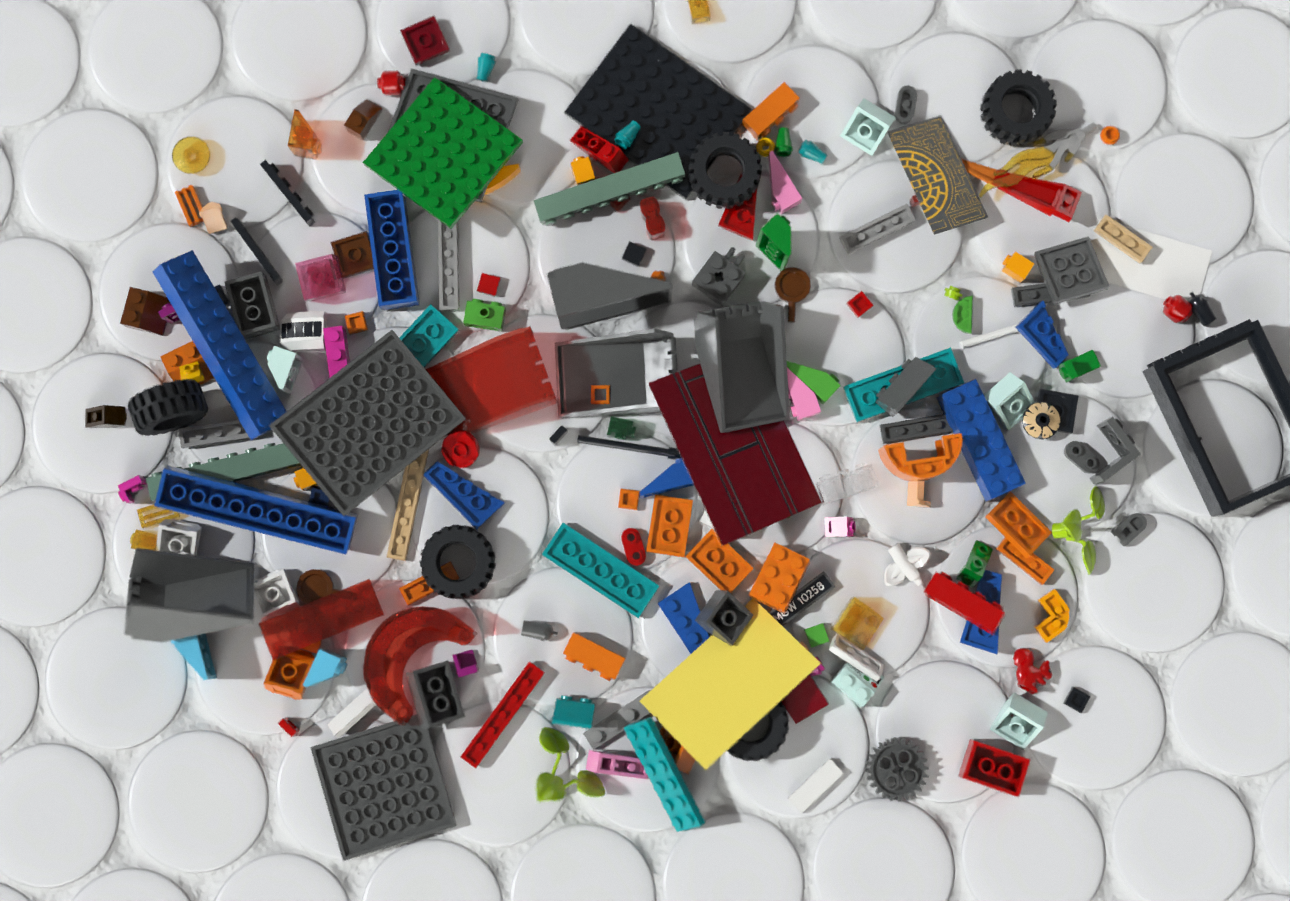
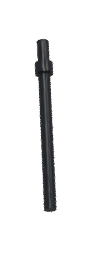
[577,435,682,460]

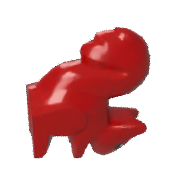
[1013,648,1052,695]

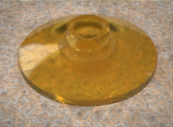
[172,136,210,174]

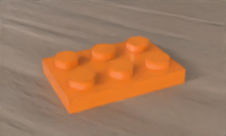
[985,491,1052,558]
[646,494,693,558]
[685,529,754,593]

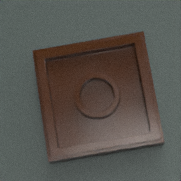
[331,231,374,279]

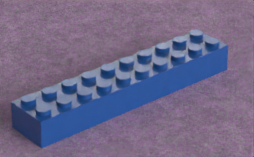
[153,250,287,440]
[154,466,358,555]

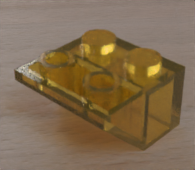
[830,597,884,650]

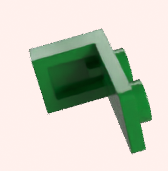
[1058,350,1101,383]
[956,540,993,588]

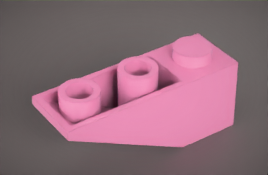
[787,368,821,421]

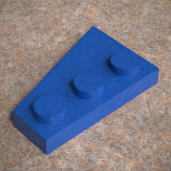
[1015,300,1069,369]

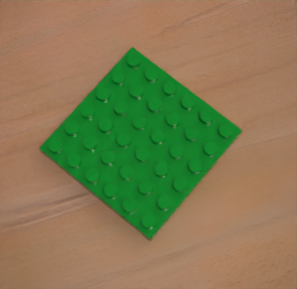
[363,77,523,229]

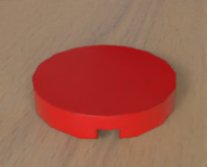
[441,430,480,468]

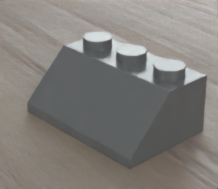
[876,357,936,417]

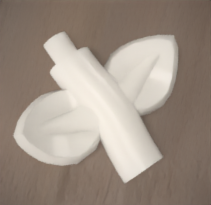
[884,543,931,586]

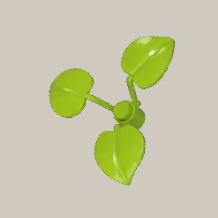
[1052,486,1105,575]
[536,727,606,802]

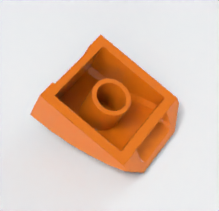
[264,646,315,700]

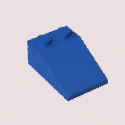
[639,458,694,499]

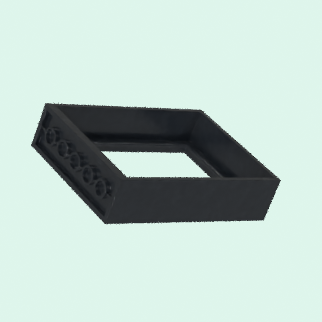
[1142,319,1290,517]

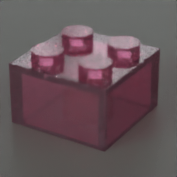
[295,254,346,302]

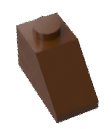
[344,99,383,141]

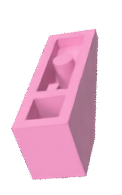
[768,151,802,214]
[586,750,648,779]

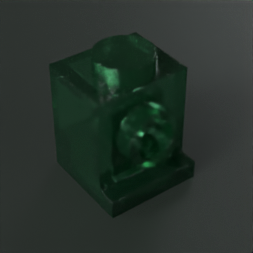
[607,416,636,440]

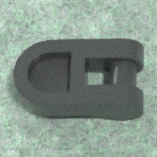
[1111,513,1147,546]

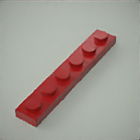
[460,661,545,768]

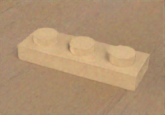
[1093,214,1152,264]

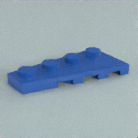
[423,461,504,530]
[960,570,1002,655]
[658,582,709,654]

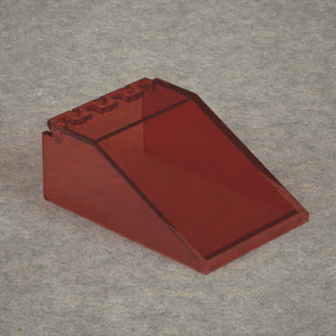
[425,326,558,435]

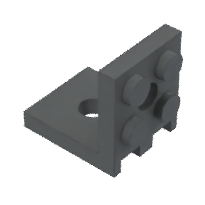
[1089,417,1141,484]

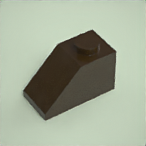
[85,405,127,428]

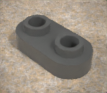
[894,86,917,124]
[1064,441,1100,473]

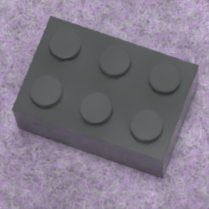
[225,271,280,340]
[405,660,465,730]

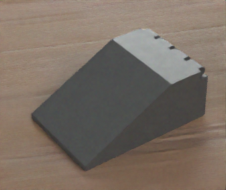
[547,262,673,330]
[694,301,790,433]
[555,329,677,418]
[124,548,254,642]

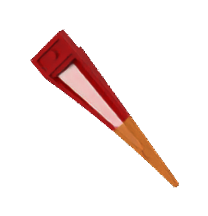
[961,159,1082,222]

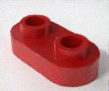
[621,528,646,566]

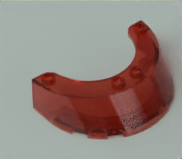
[363,606,478,726]

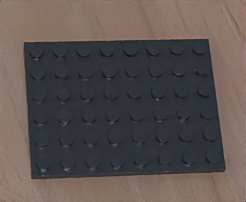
[564,23,752,200]

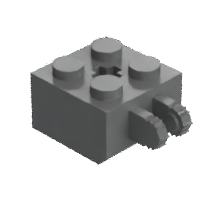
[692,247,746,307]

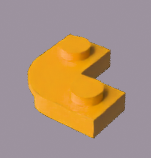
[1034,589,1069,643]

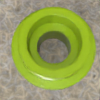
[944,285,963,301]

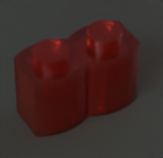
[640,196,665,240]

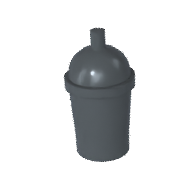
[521,620,558,641]

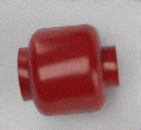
[377,71,406,96]
[1163,295,1192,323]

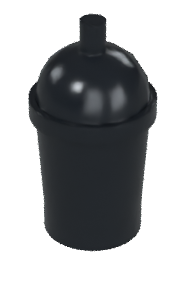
[1189,292,1217,326]

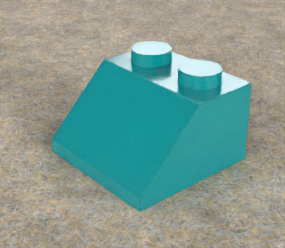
[552,695,595,729]

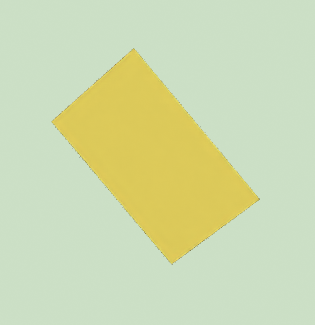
[640,599,821,770]

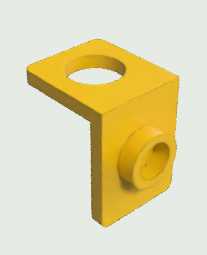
[179,361,204,382]

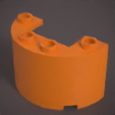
[878,433,962,481]

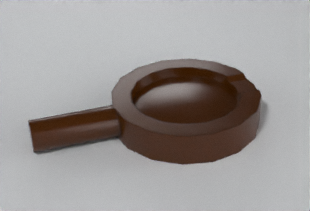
[774,267,811,323]
[296,569,353,606]

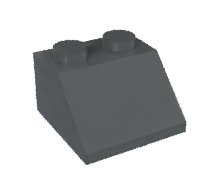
[695,590,753,646]

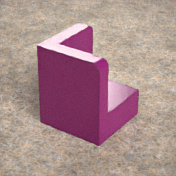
[452,650,479,677]

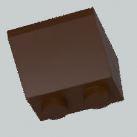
[120,287,170,336]

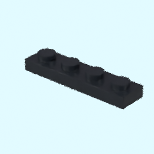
[260,160,315,227]

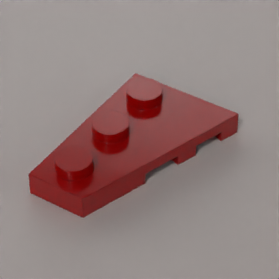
[718,174,757,241]

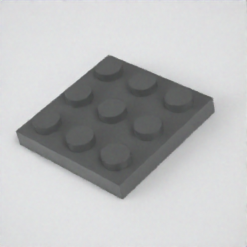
[1034,236,1109,305]

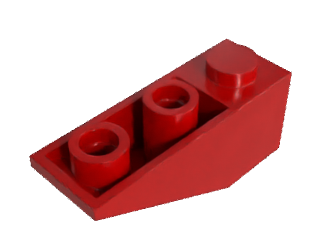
[570,126,629,173]

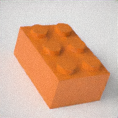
[749,543,810,614]

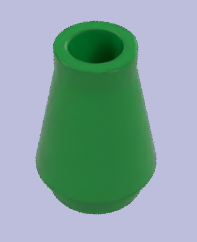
[774,127,793,157]

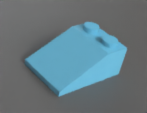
[171,633,217,680]

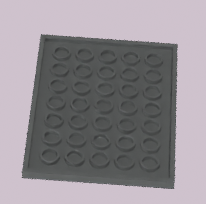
[269,330,466,517]

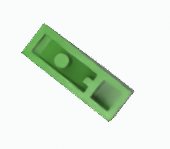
[787,361,841,404]

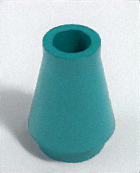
[477,53,496,82]
[614,121,641,149]
[798,139,827,164]

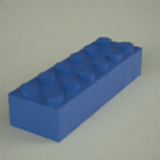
[364,190,420,310]
[937,379,1026,501]

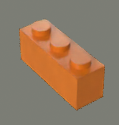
[742,82,800,140]
[563,632,626,681]

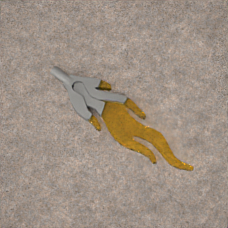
[979,123,1097,198]

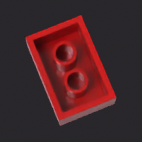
[958,739,1030,797]

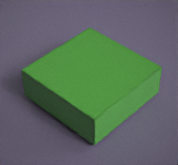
[804,623,829,648]

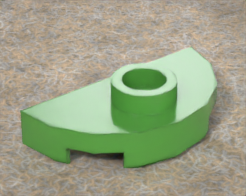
[952,296,973,334]

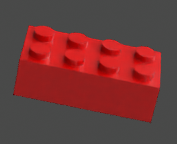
[924,571,1005,635]

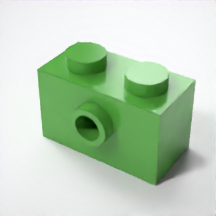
[463,299,506,332]

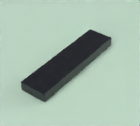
[230,217,283,285]

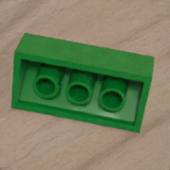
[756,213,791,271]

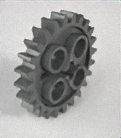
[865,737,929,802]

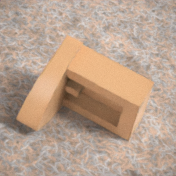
[199,202,227,234]
[907,481,931,508]

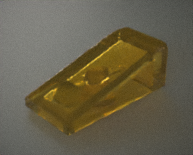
[687,0,711,24]

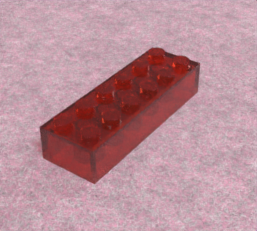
[258,579,384,660]

